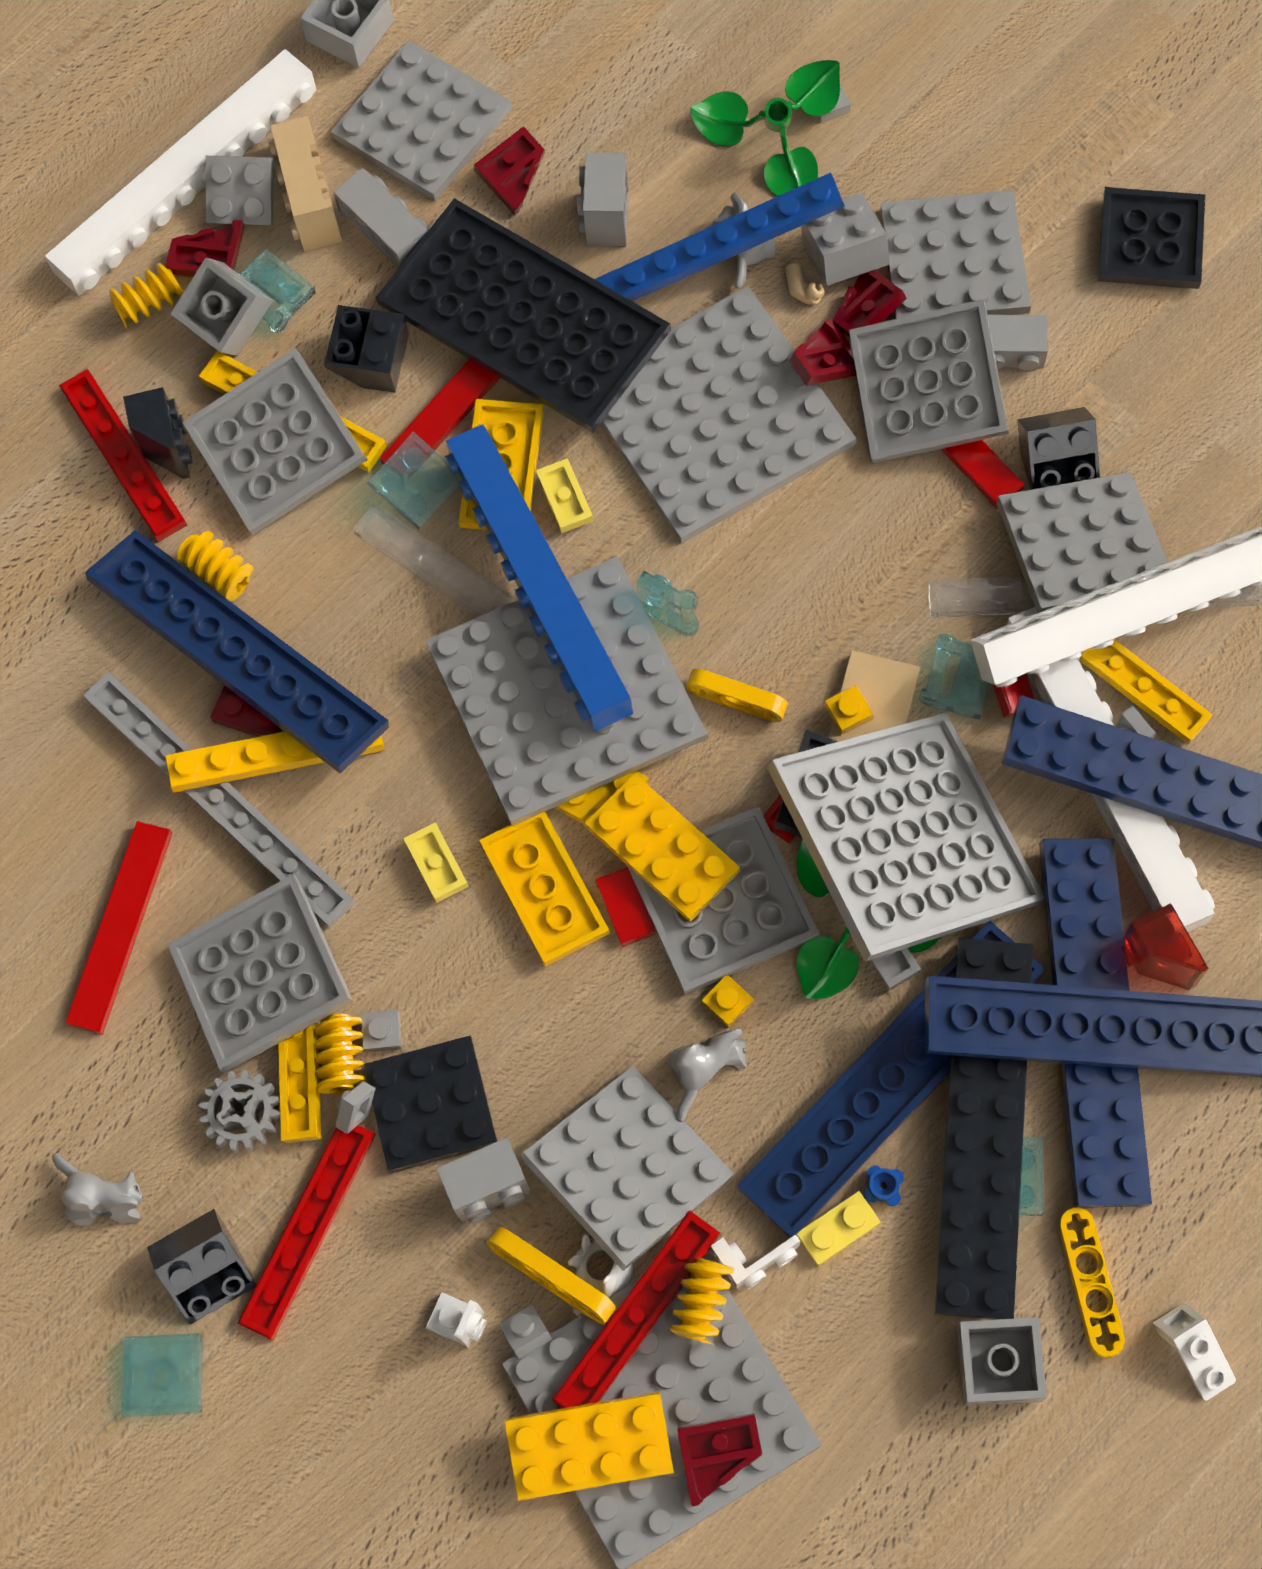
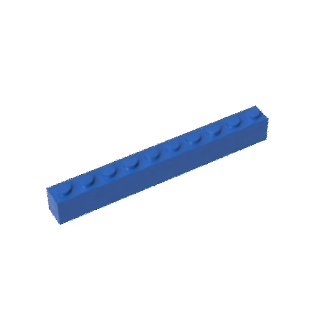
[444,424,633,732]

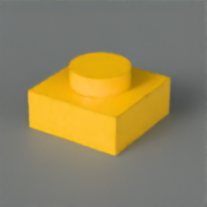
[825,685,874,735]
[702,975,754,1028]

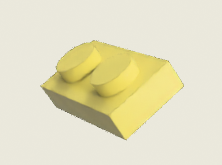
[536,458,593,534]
[403,822,469,903]
[797,1191,881,1267]

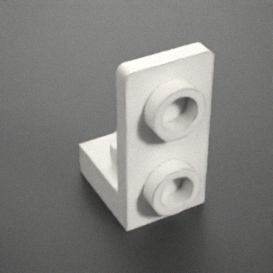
[711,1235,800,1289]
[426,1292,487,1348]
[1153,1302,1236,1401]

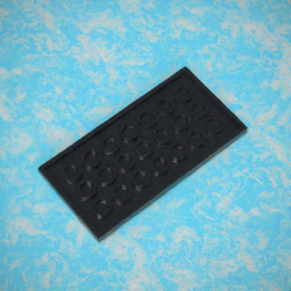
[375,198,671,433]

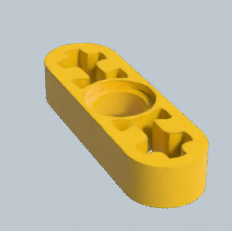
[685,669,788,722]

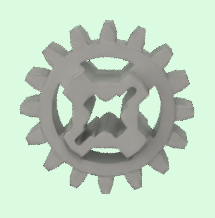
[199,1070,280,1152]

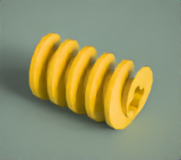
[109,263,183,329]
[177,531,254,602]
[315,1014,364,1095]
[669,1257,735,1344]

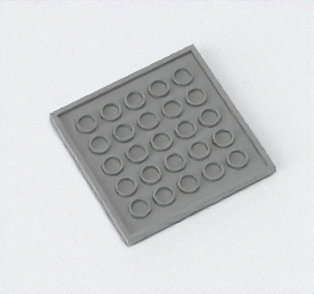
[601,286,857,544]
[425,556,708,826]
[767,713,1044,961]
[502,1254,822,1569]

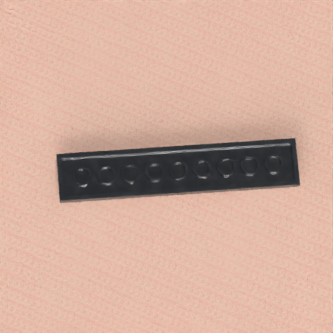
[934,938,1033,1320]

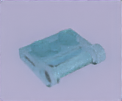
[240,249,316,333]
[636,571,699,636]
[919,634,990,720]

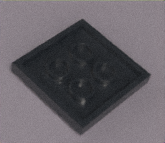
[1098,187,1206,289]
[364,1035,497,1173]

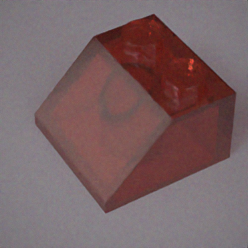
[1121,903,1209,990]

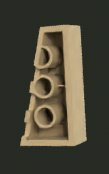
[268,116,342,252]

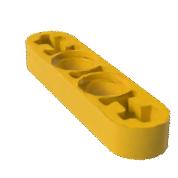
[1058,1207,1125,1359]
[486,1226,616,1325]

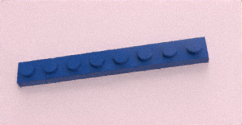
[595,172,845,301]

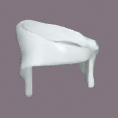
[568,1234,633,1298]

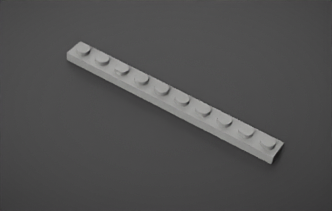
[83,671,355,928]

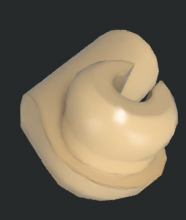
[785,263,824,305]

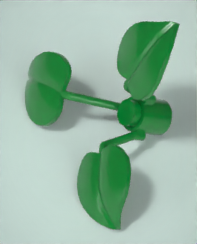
[690,60,840,196]
[797,840,941,999]

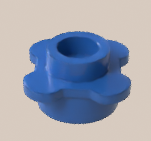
[864,1165,904,1207]

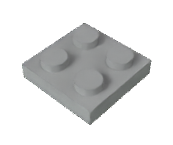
[206,155,274,225]

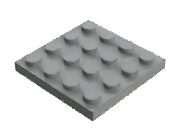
[331,40,512,201]
[880,190,1031,319]
[849,299,1009,463]
[182,348,367,535]
[997,472,1168,613]
[627,806,819,995]
[167,874,354,1072]
[521,1066,734,1271]

